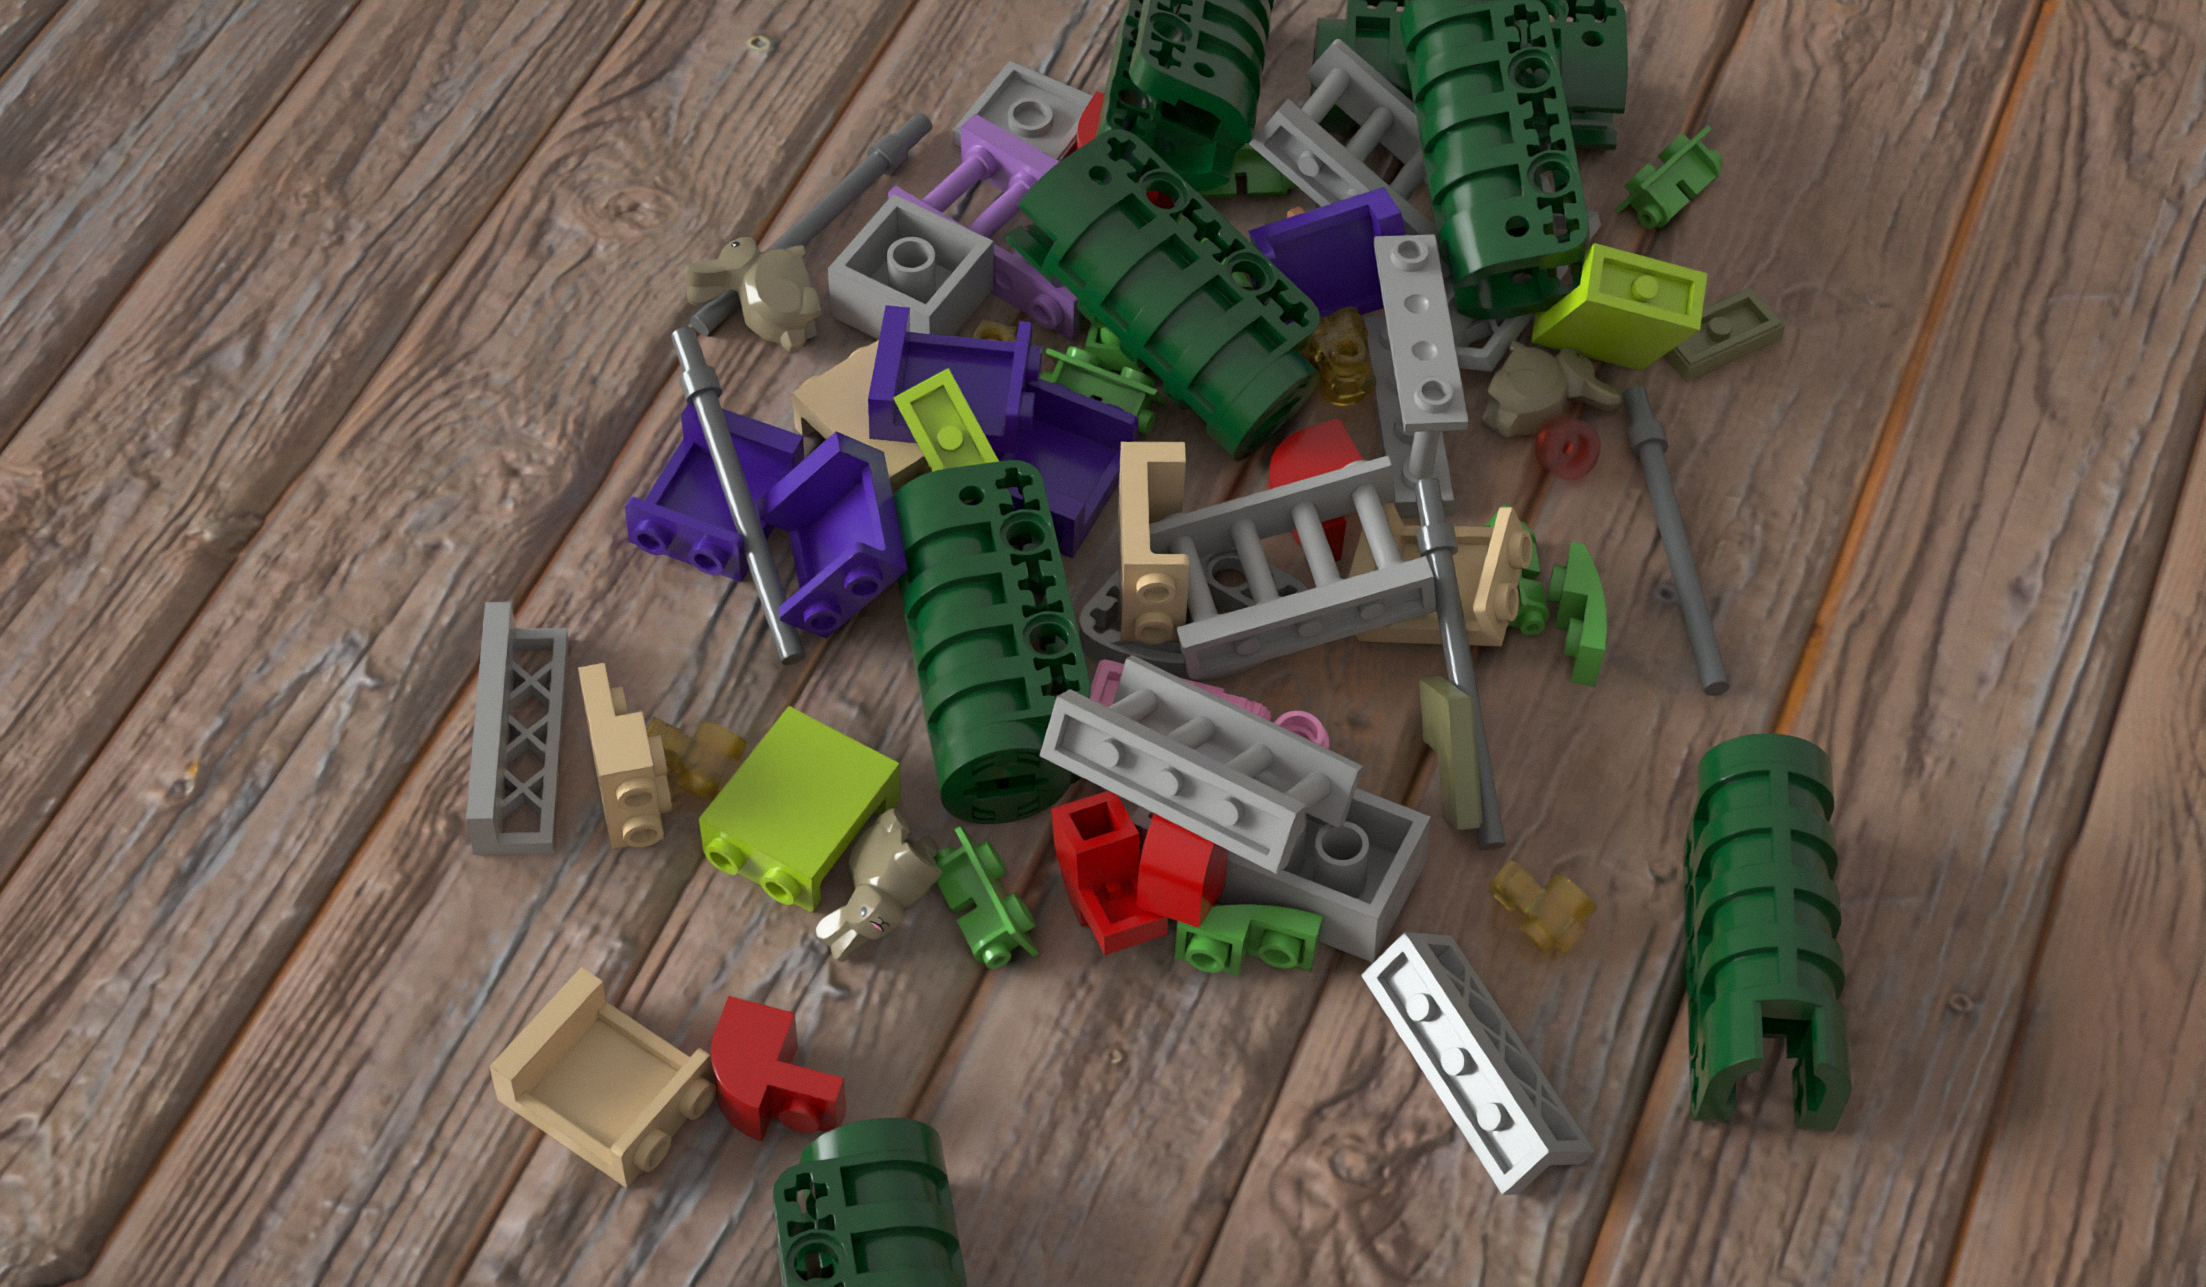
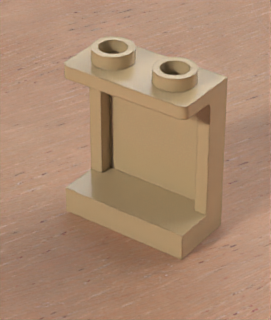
[792,340,932,495]
[1118,442,1190,644]
[1348,503,1532,646]
[489,967,716,1188]

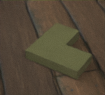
[1663,287,1785,382]
[1419,676,1482,830]

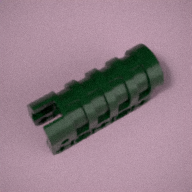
[1095,0,1274,191]
[1310,0,1628,151]
[1400,0,1590,319]
[1005,129,1320,461]
[893,460,1090,824]
[1683,733,1852,1132]
[773,1118,967,1287]

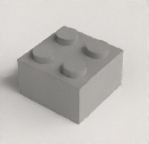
[828,194,994,339]

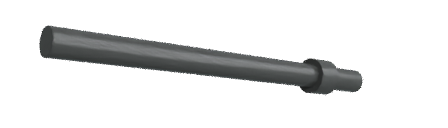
[691,112,932,336]
[671,327,806,665]
[1623,386,1730,696]
[1414,478,1506,850]

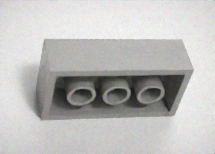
[1131,788,1431,963]

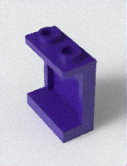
[1248,187,1406,330]
[868,305,1042,453]
[966,379,1139,558]
[625,404,805,582]
[757,431,908,638]

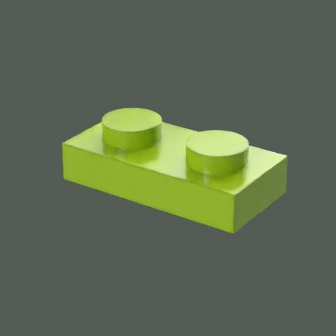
[893,368,999,504]

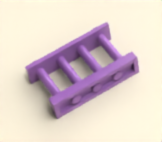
[888,113,1097,341]

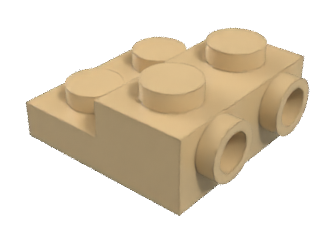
[578,663,673,849]

